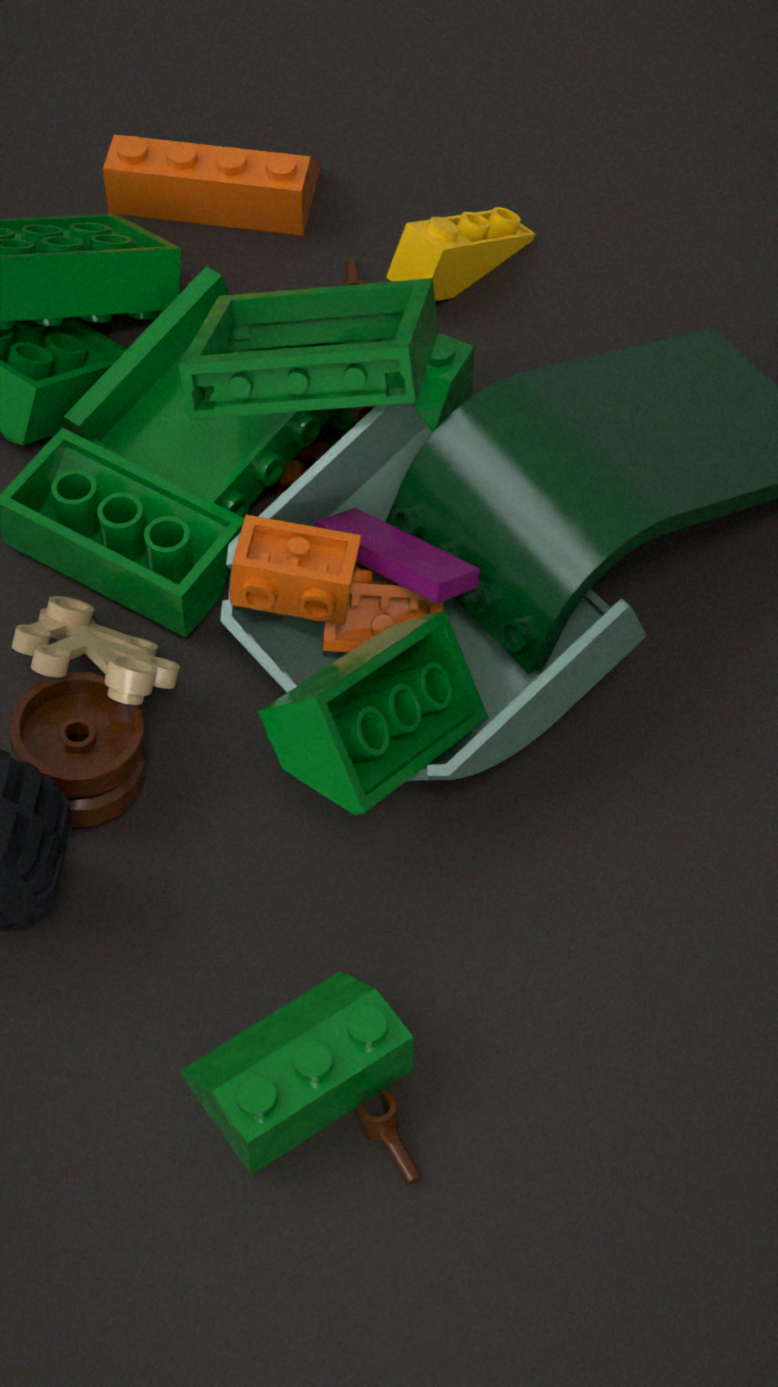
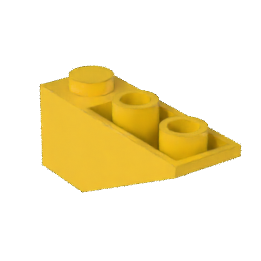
[386,207,536,301]

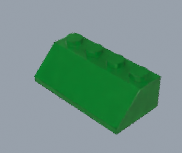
[0,427,245,638]
[258,610,489,815]

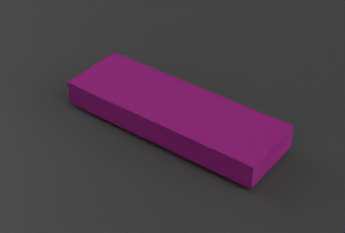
[314,508,480,603]

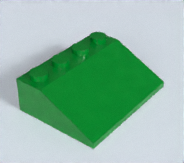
[0,214,181,329]
[0,317,127,446]

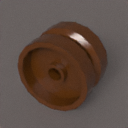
[10,672,145,828]

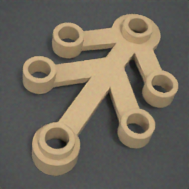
[11,596,180,705]

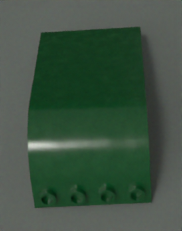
[386,328,778,674]

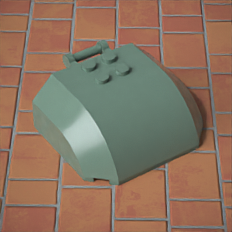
[220,387,647,781]

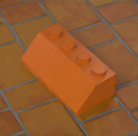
[103,134,321,236]

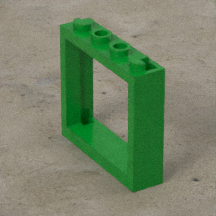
[178,278,439,419]

